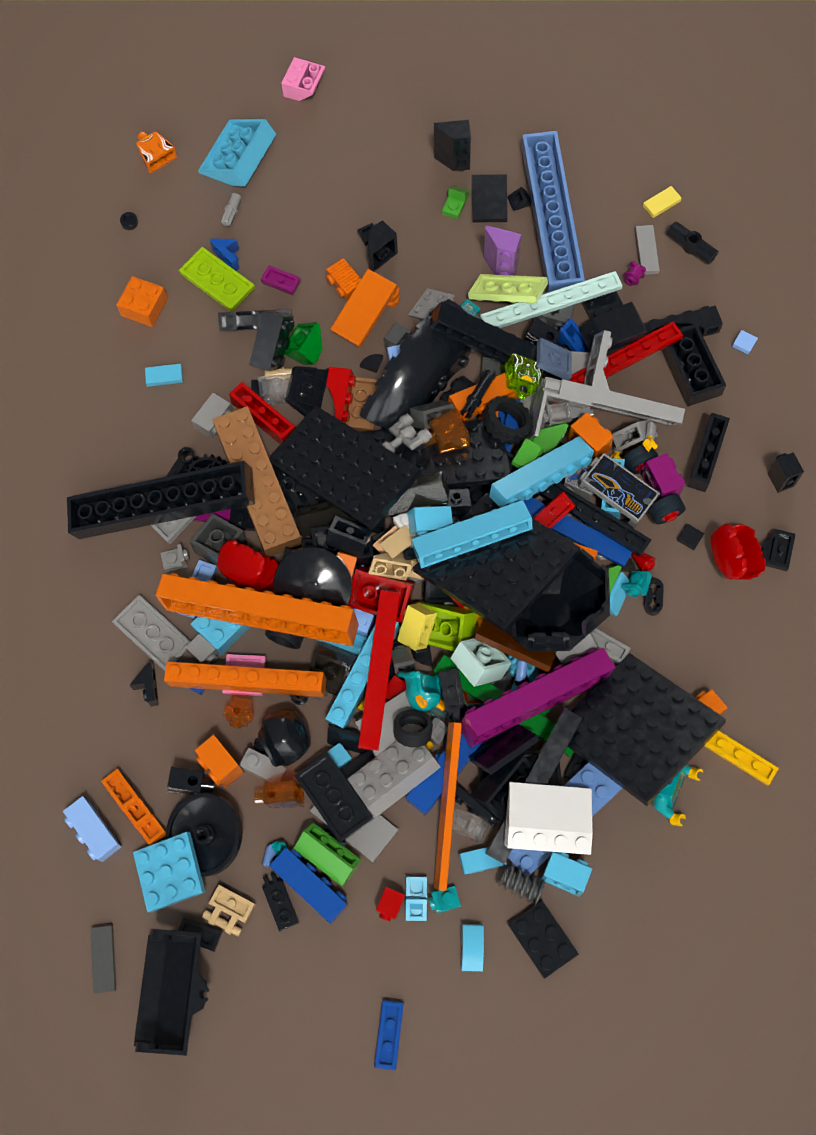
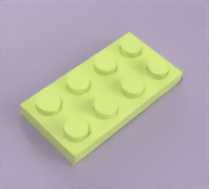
[468,274,548,304]

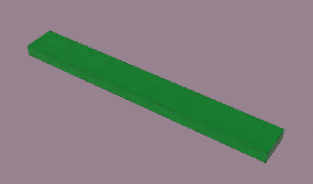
[433,655,574,757]

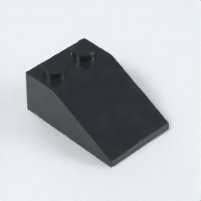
[579,302,647,356]

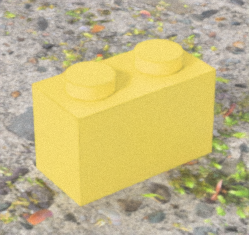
[397,603,437,651]

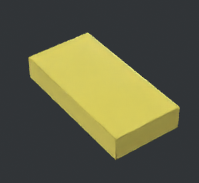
[643,186,682,218]

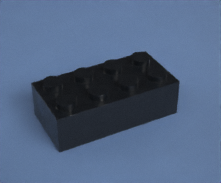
[662,323,726,406]

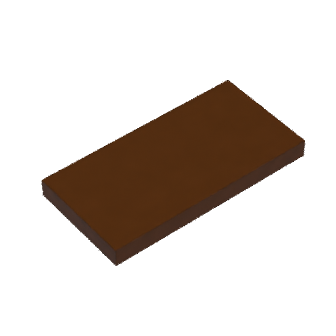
[474,619,557,672]

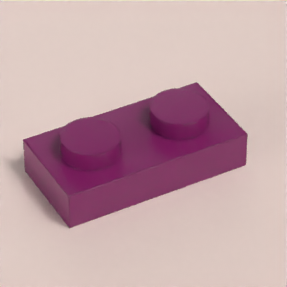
[261,265,301,295]

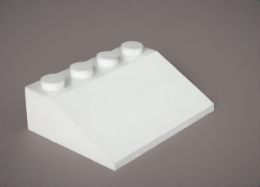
[504,782,593,855]

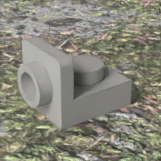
[161,544,189,572]

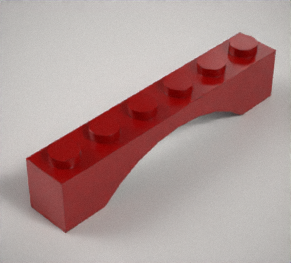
[326,367,356,424]

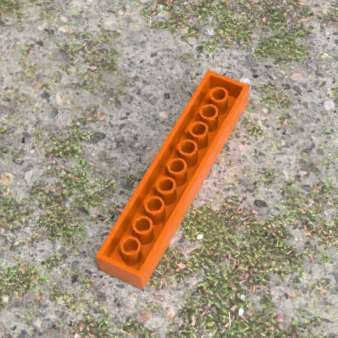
[155,573,359,646]

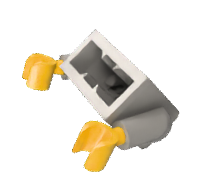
[610,419,658,459]

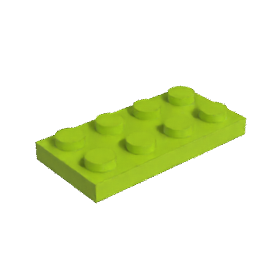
[178,247,255,312]

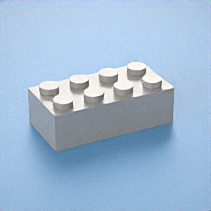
[348,730,441,817]

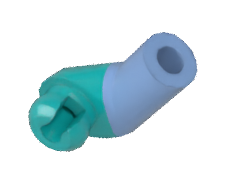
[262,840,287,867]

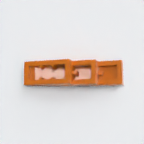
[101,769,166,846]

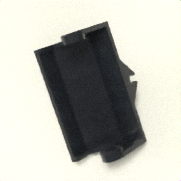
[133,929,209,1056]

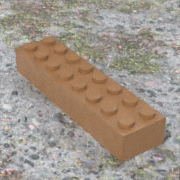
[212,406,302,557]

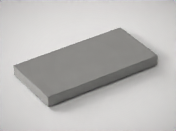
[112,595,191,671]
[310,801,399,863]

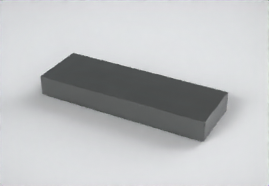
[91,926,116,993]

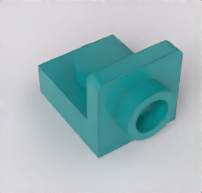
[621,571,652,597]
[428,886,461,914]

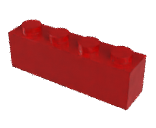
[229,382,295,445]

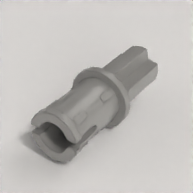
[221,193,242,227]

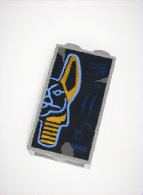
[579,453,660,528]

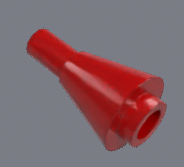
[631,552,655,572]

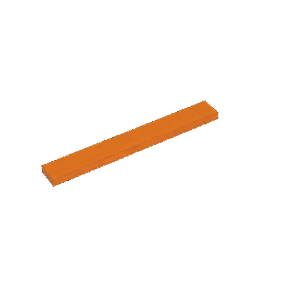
[433,722,462,891]

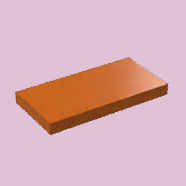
[330,269,398,348]

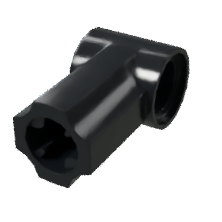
[166,447,197,477]

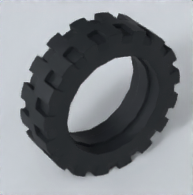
[482,396,534,445]

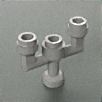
[382,413,432,453]

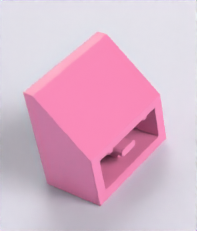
[281,57,325,101]

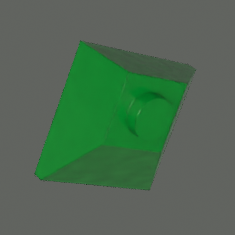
[284,322,323,365]

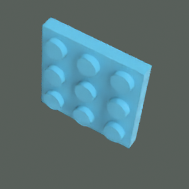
[133,832,205,913]

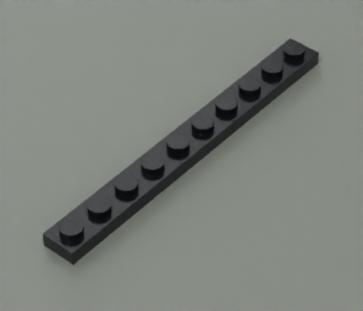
[506,451,652,557]

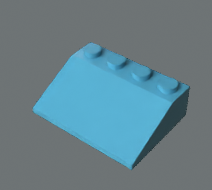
[198,119,276,187]

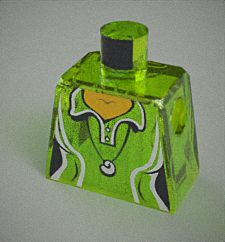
[505,353,544,399]

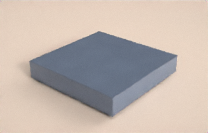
[537,338,572,381]

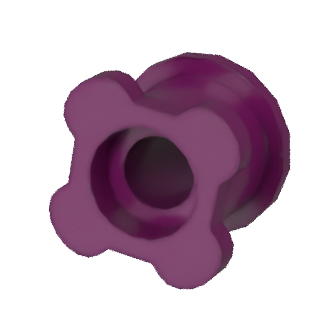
[623,261,646,286]

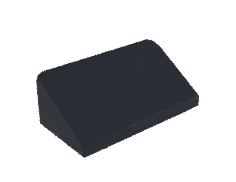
[327,725,366,754]

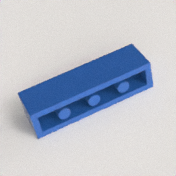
[269,848,348,925]

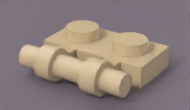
[202,885,256,937]

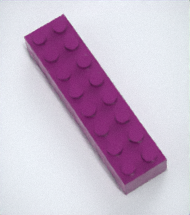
[461,647,616,748]

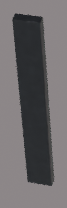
[485,708,582,864]

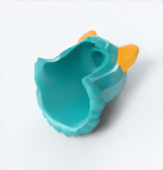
[398,671,445,712]

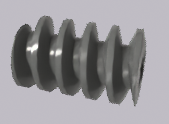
[498,864,545,905]

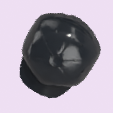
[254,708,311,767]

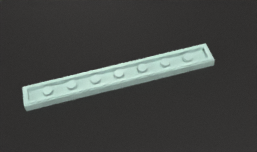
[480,271,622,328]

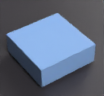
[732,330,758,355]

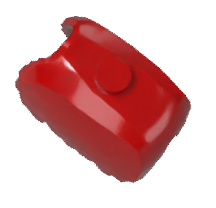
[710,523,766,580]
[217,539,279,591]

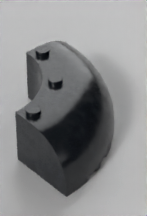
[360,299,472,429]

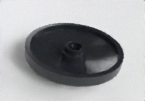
[273,546,353,607]
[165,793,243,877]

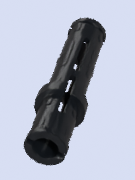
[460,370,496,419]

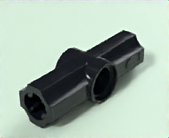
[667,221,719,264]

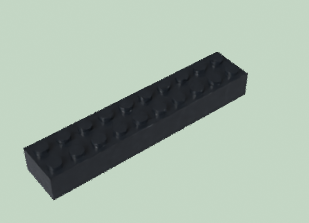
[67,461,255,539]

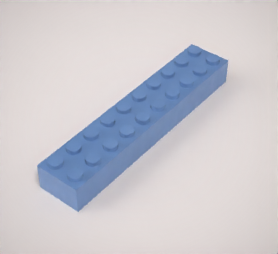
[521,131,585,293]

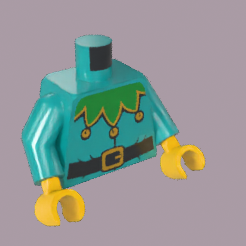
[653,765,703,826]

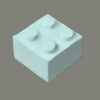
[450,638,511,687]

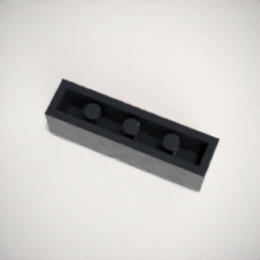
[687,413,730,492]

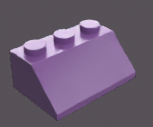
[484,225,521,276]

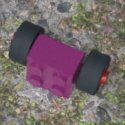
[623,445,686,525]

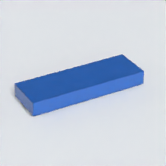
[374,1000,404,1070]

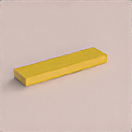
[704,731,779,786]

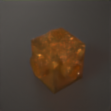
[224,696,254,729]

